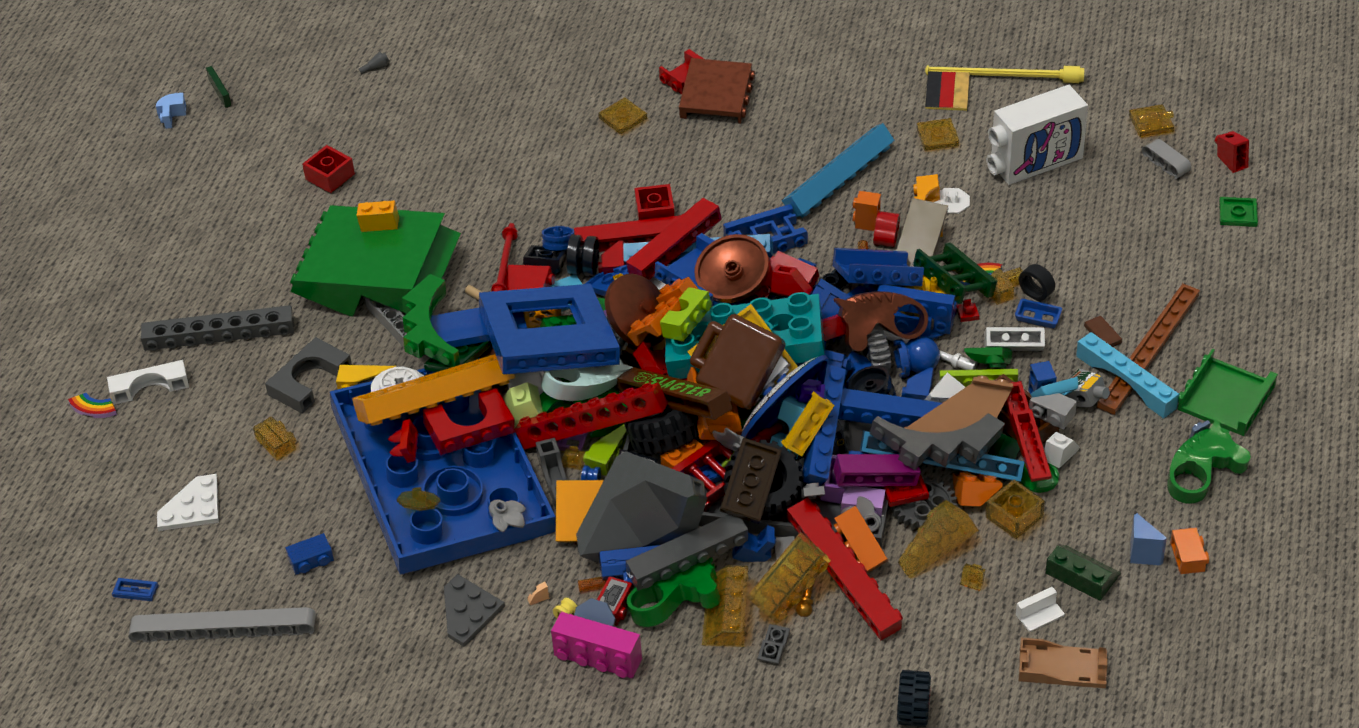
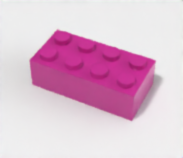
[551,612,642,679]

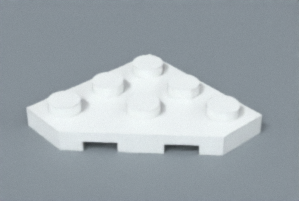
[157,474,219,531]

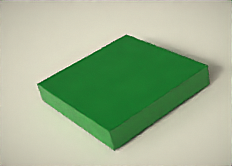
[1219,197,1258,227]

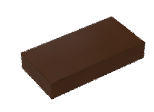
[1084,315,1122,347]

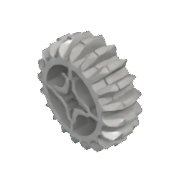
[861,324,891,372]

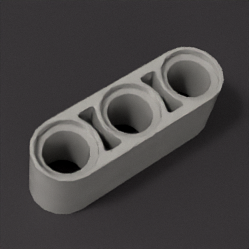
[1142,139,1191,179]

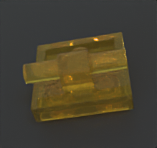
[1129,104,1174,137]

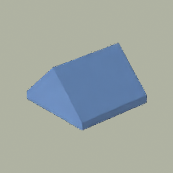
[1130,513,1167,565]

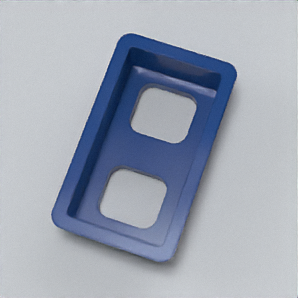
[1015,299,1062,329]

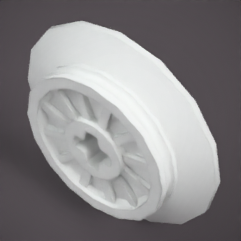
[371,367,424,392]

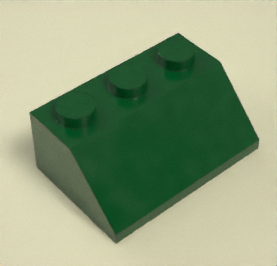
[1045,545,1121,601]

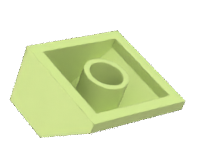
[502,382,543,427]

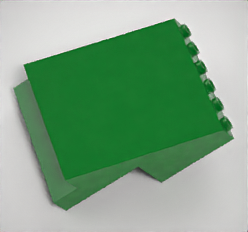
[290,205,461,317]

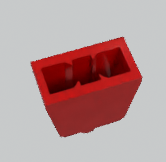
[1214,131,1249,173]

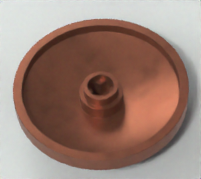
[695,234,770,303]
[605,274,665,347]

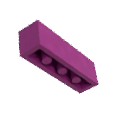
[833,454,921,486]

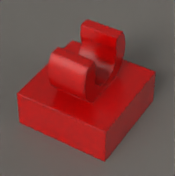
[957,299,979,322]

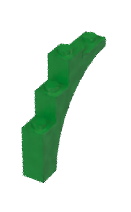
[402,274,460,367]

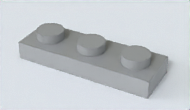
[799,483,825,500]

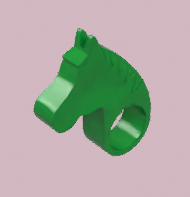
[1167,418,1251,504]
[627,557,721,627]

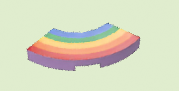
[68,393,117,418]

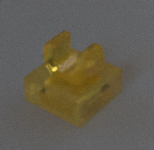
[562,446,585,470]
[960,563,986,591]

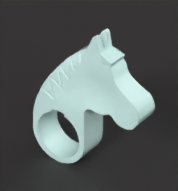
[541,360,633,401]

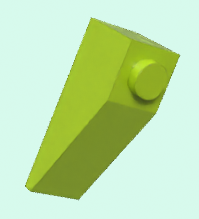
[583,424,628,476]

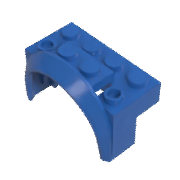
[878,284,957,339]

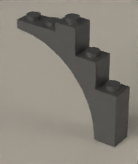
[869,413,1005,470]

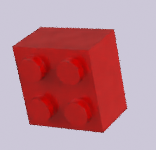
[302,145,355,193]
[634,184,675,220]

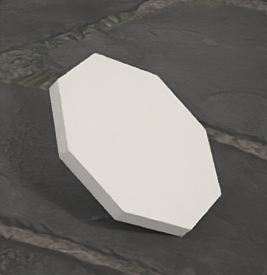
[934,188,970,214]

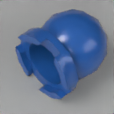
[893,336,940,378]

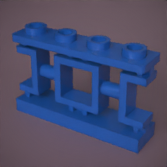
[723,204,808,254]

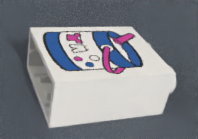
[986,85,1088,185]

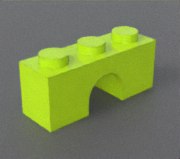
[660,287,712,341]

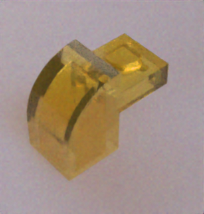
[991,267,1023,305]

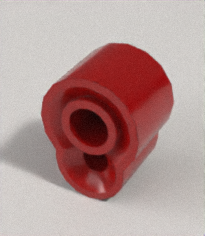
[873,211,900,247]

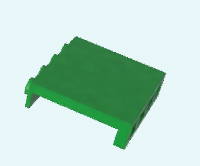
[1178,349,1278,436]

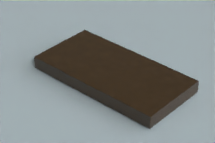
[720,438,782,524]

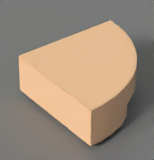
[528,582,549,605]

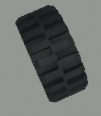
[624,401,699,455]
[723,440,804,520]

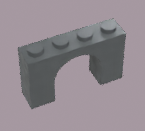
[265,337,352,414]

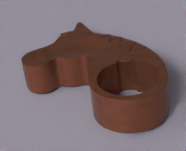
[833,291,928,351]

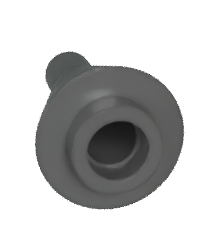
[359,51,389,74]

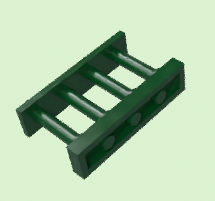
[913,243,998,304]

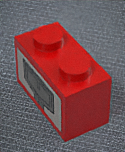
[597,576,633,626]

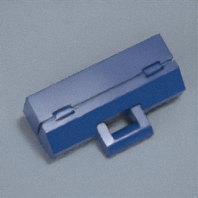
[599,545,660,585]

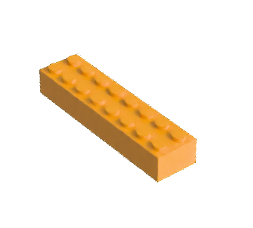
[352,354,515,426]

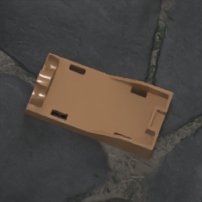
[1018,637,1107,688]

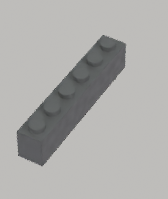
[626,514,748,591]

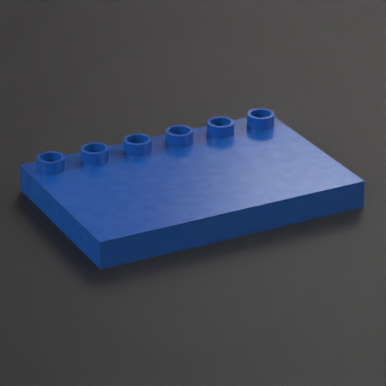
[330,357,556,575]

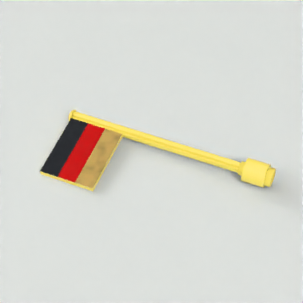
[925,65,1084,111]

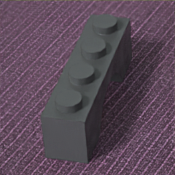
[536,438,567,511]

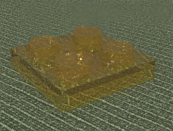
[598,97,647,134]
[917,118,959,151]

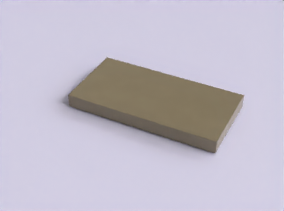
[896,198,949,267]

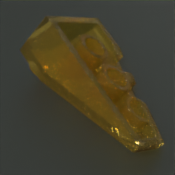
[898,500,979,579]

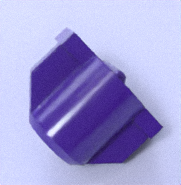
[796,379,825,404]

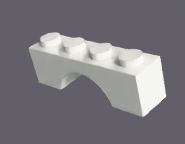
[107,360,189,405]

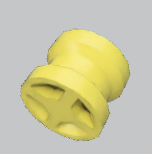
[553,597,577,618]

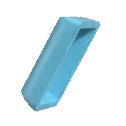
[1030,377,1078,398]

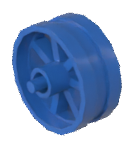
[542,226,574,251]

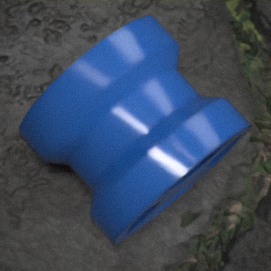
[581,465,601,480]

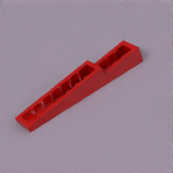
[1005,381,1052,482]

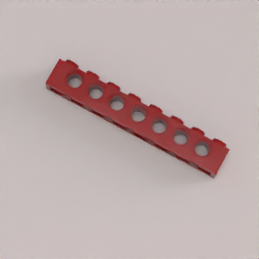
[515,383,668,449]

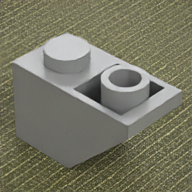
[1029,393,1077,429]

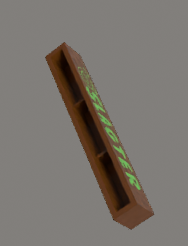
[617,367,733,420]

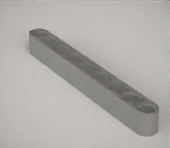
[128,607,316,642]

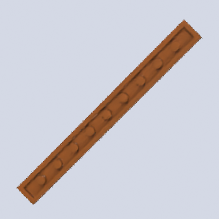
[1097,283,1200,415]

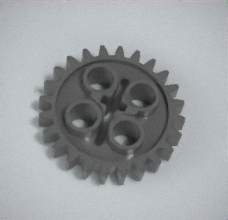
[891,476,957,532]

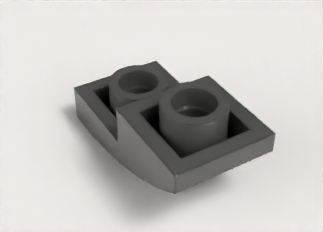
[757,624,790,665]

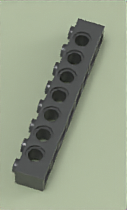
[141,305,294,351]

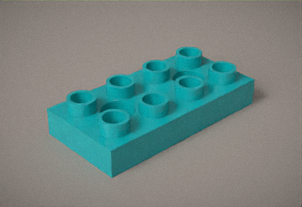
[665,292,825,379]

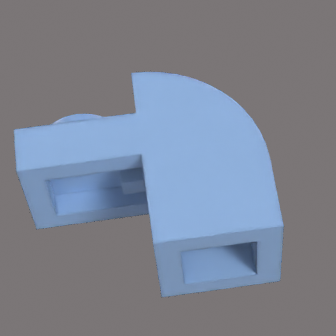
[156,93,186,129]

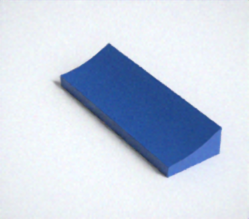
[431,308,527,347]

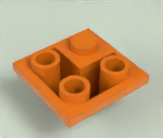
[953,471,1003,506]

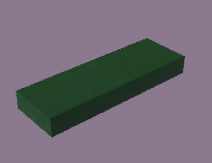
[206,66,232,108]

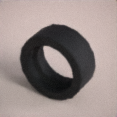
[1019,264,1055,301]

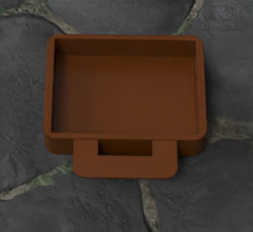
[690,314,786,410]

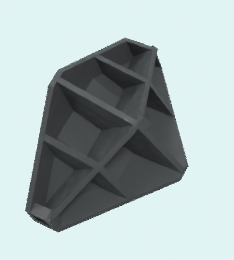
[576,451,707,562]

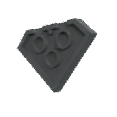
[444,574,505,647]

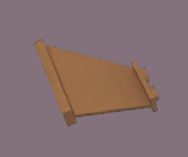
[904,376,1013,433]

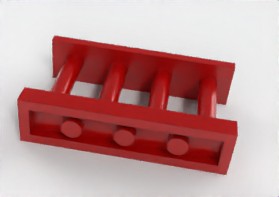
[671,440,733,512]

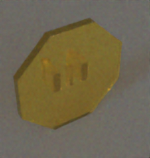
[397,487,441,511]

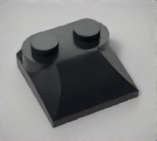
[523,245,567,275]

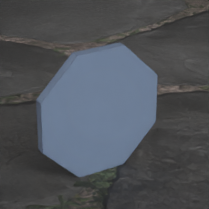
[574,598,616,627]

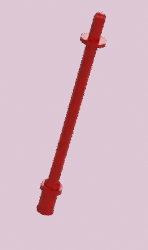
[491,223,518,292]

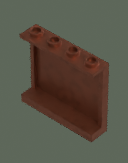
[679,58,755,124]

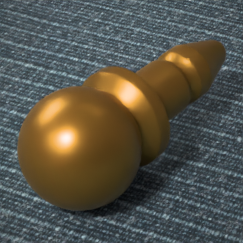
[796,579,813,617]

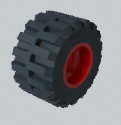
[897,670,931,727]

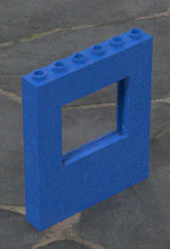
[479,284,620,375]

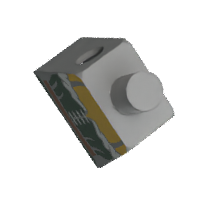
[1065,369,1110,407]

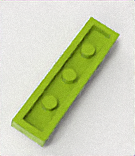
[939,369,1018,387]

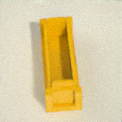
[781,391,835,456]

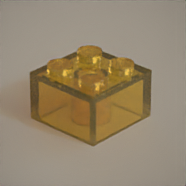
[986,479,1045,539]

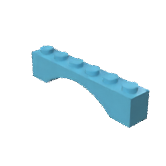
[1076,332,1179,418]

